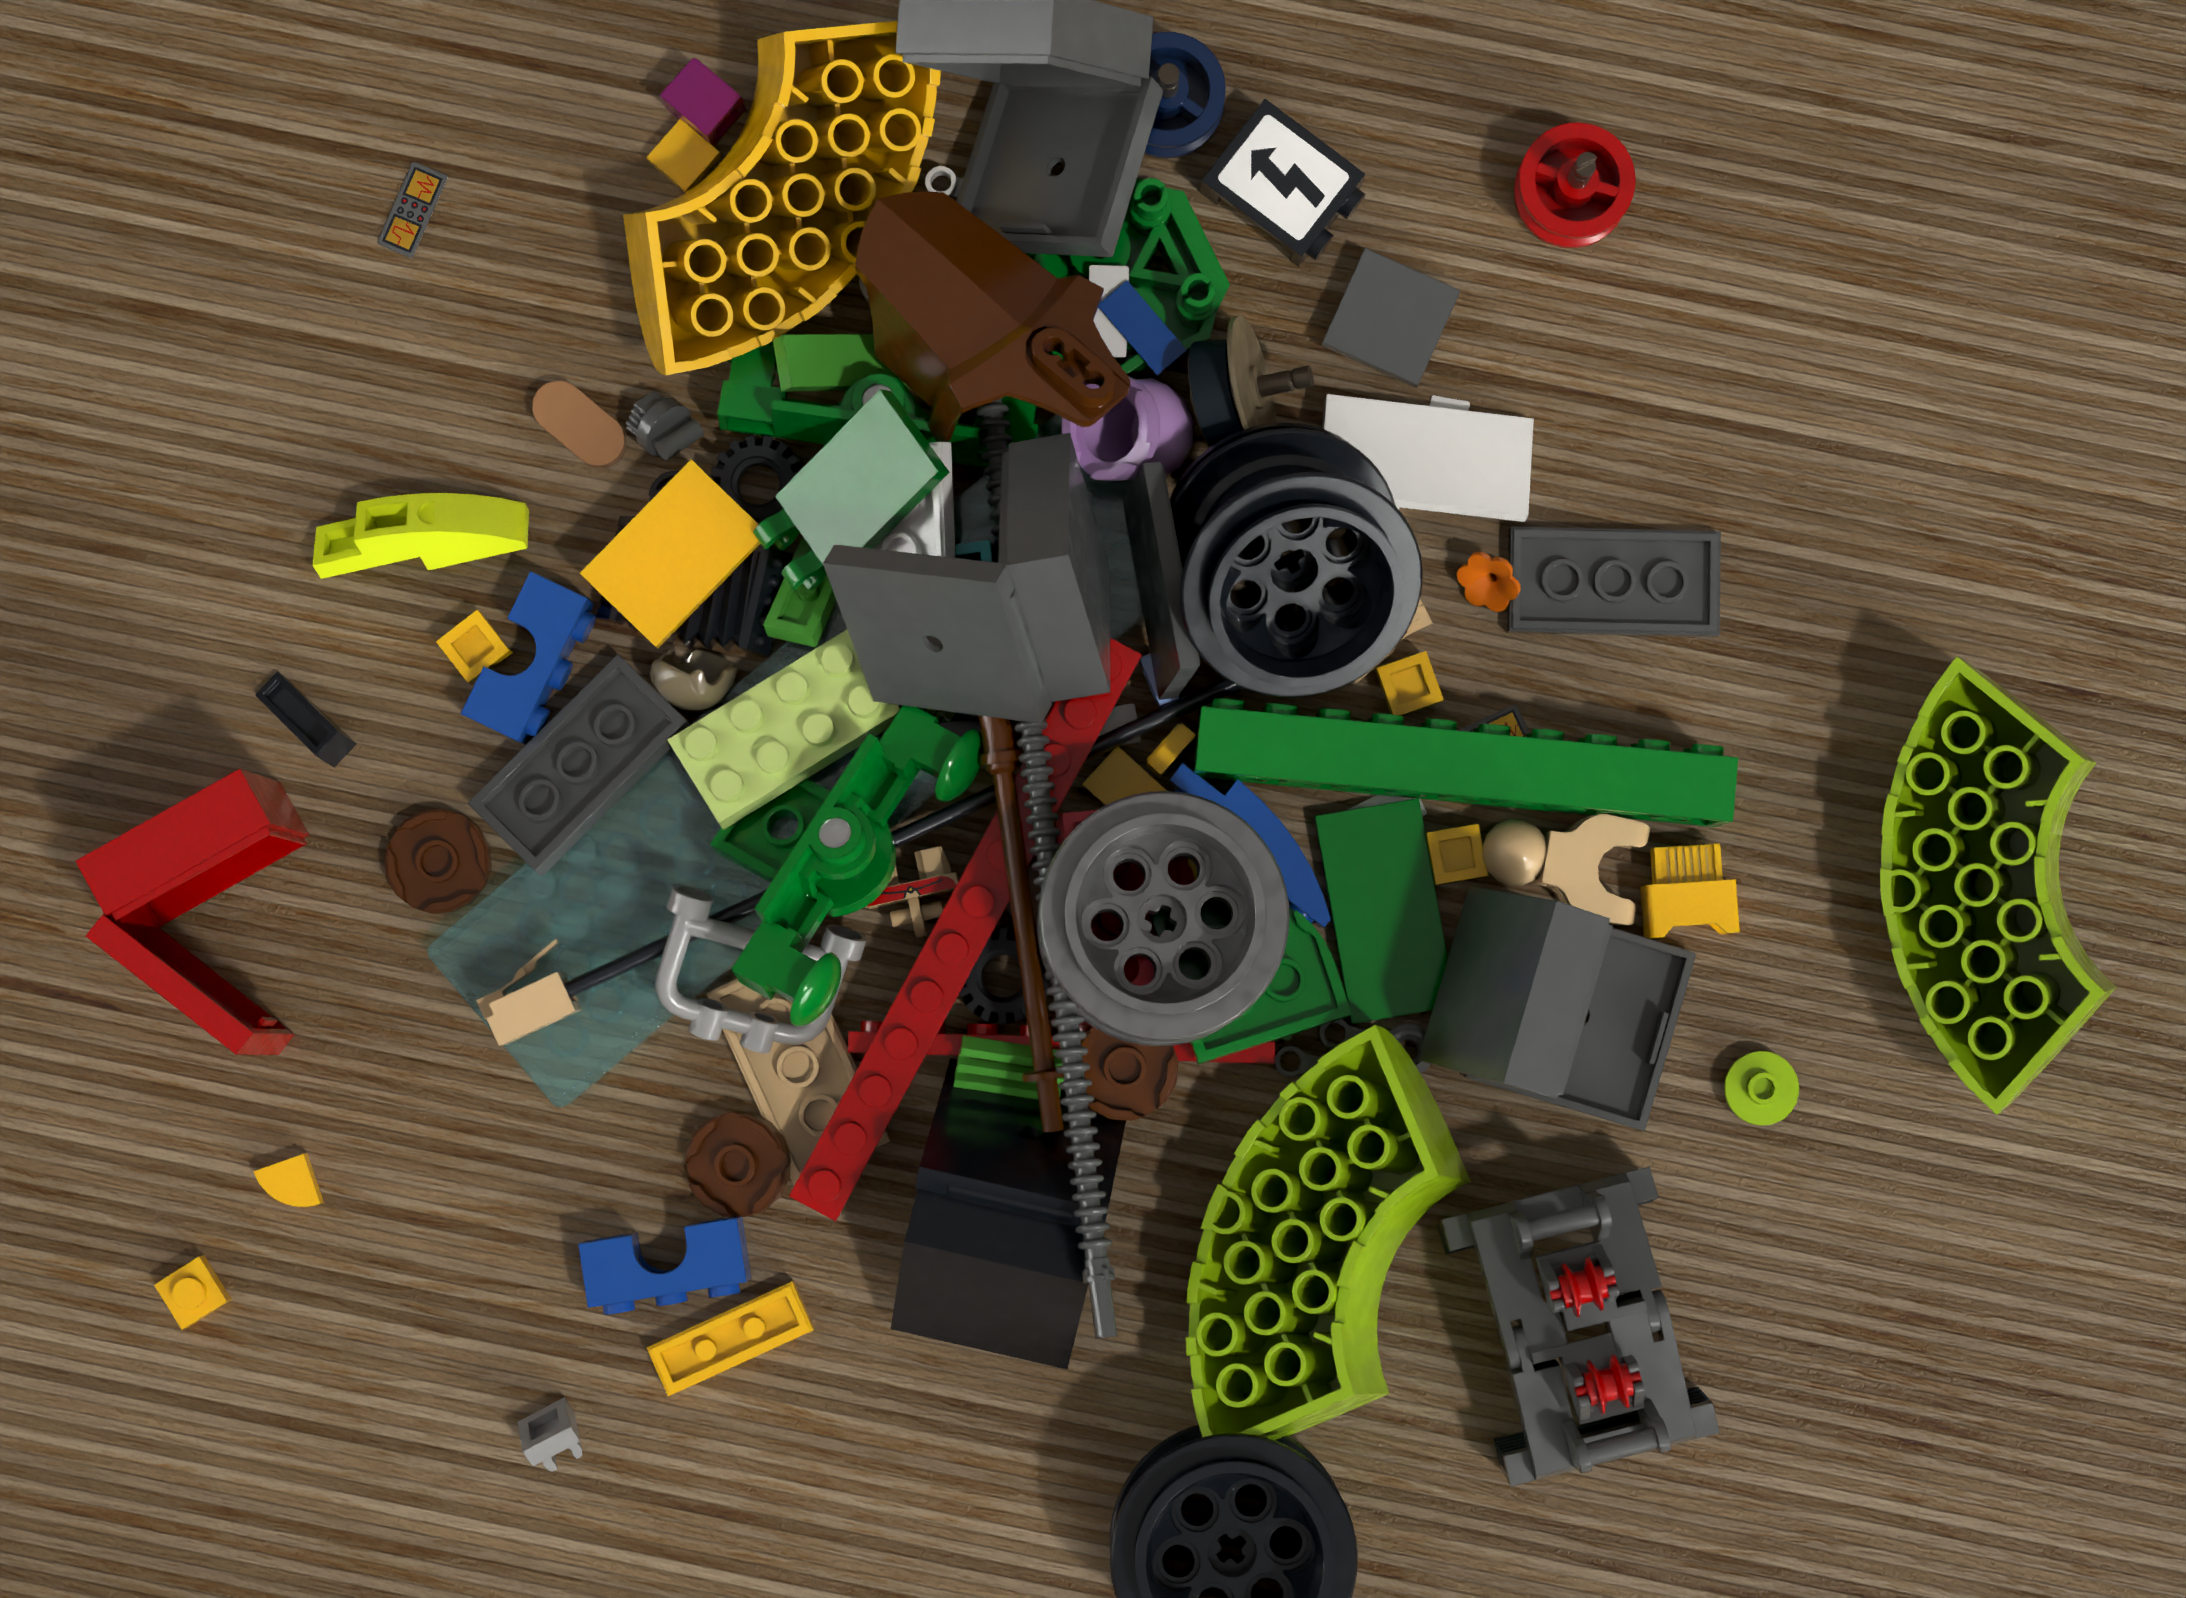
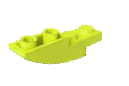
[312,493,529,579]

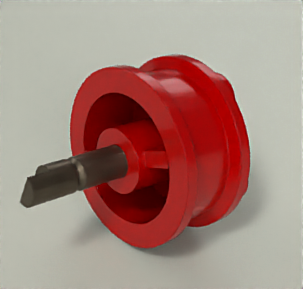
[1514,122,1636,248]

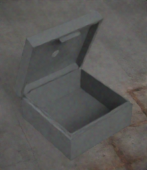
[895,0,1163,257]
[823,433,1110,724]
[1418,886,1697,1131]

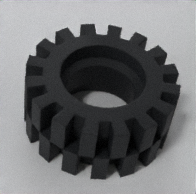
[710,435,803,524]
[959,928,1051,1024]

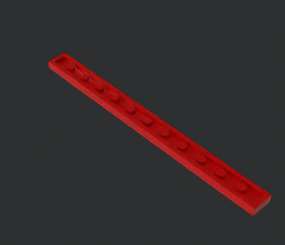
[789,638,1142,1222]

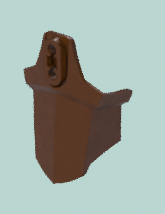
[855,191,1130,442]

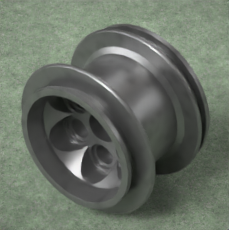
[1037,791,1290,1046]

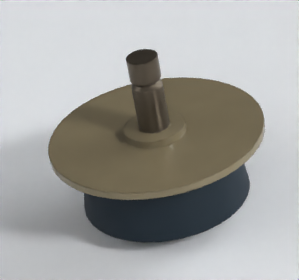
[1188,315,1314,447]

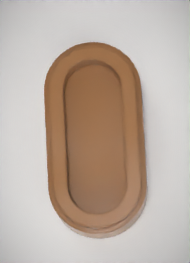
[532,381,627,469]

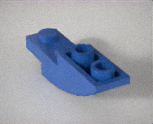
[1167,763,1331,928]

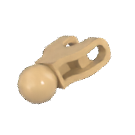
[1483,814,1650,925]

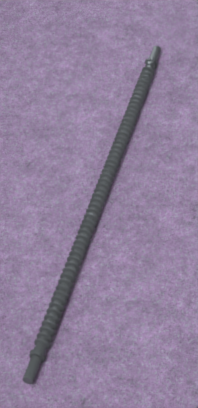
[976,398,1117,1339]

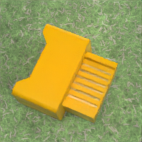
[1640,843,1740,939]

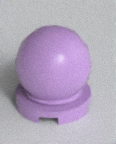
[1062,376,1194,482]

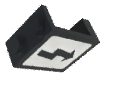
[1200,99,1366,267]

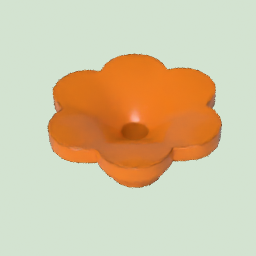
[1456,552,1521,612]

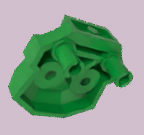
[1025,178,1230,378]

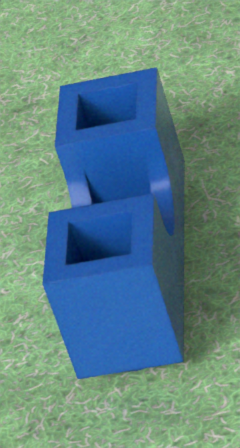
[460,571,596,745]
[578,1216,752,1315]

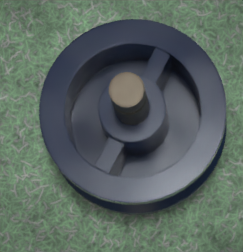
[1144,32,1226,159]

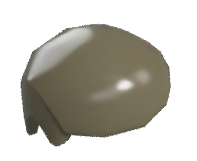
[650,649,738,711]

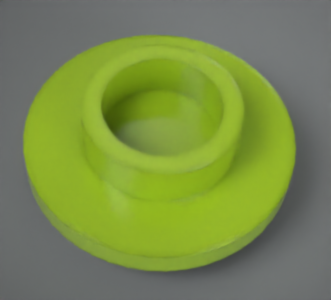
[1724,1051,1799,1126]

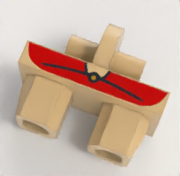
[865,846,959,938]

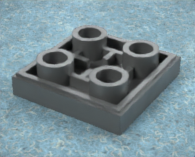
[1321,248,1461,388]

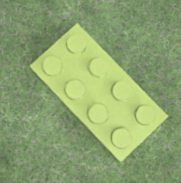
[667,629,900,830]

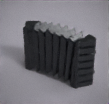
[596,516,793,657]

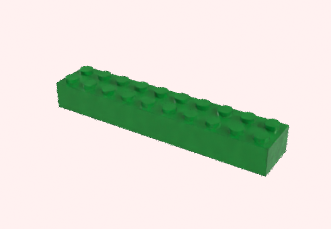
[1193,698,1739,827]

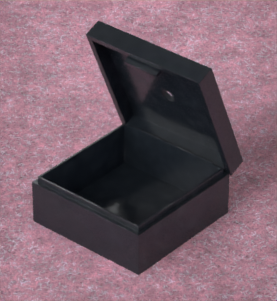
[891,1058,1126,1369]

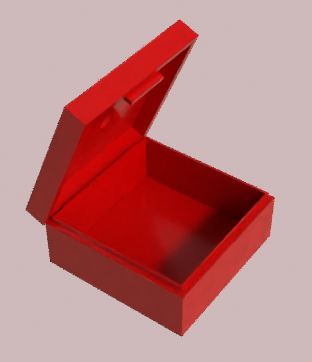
[75,768,310,1055]

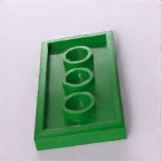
[1314,798,1448,1024]

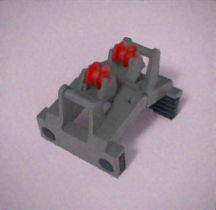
[1437,1167,1720,1486]

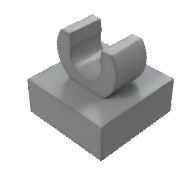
[518,1397,582,1472]

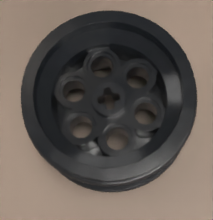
[1170,422,1423,697]
[1109,1425,1358,1598]

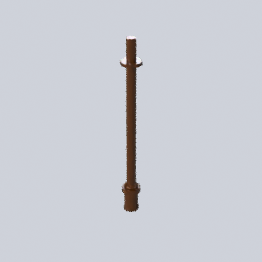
[978,715,1064,1132]

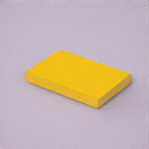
[580,460,761,649]

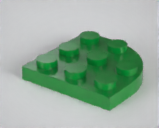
[1149,900,1352,1065]

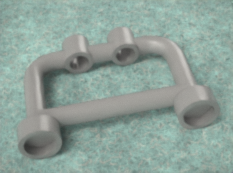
[655,884,867,1053]

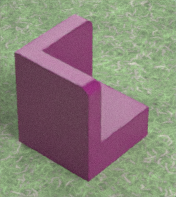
[660,58,747,146]

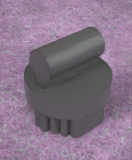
[626,391,704,460]

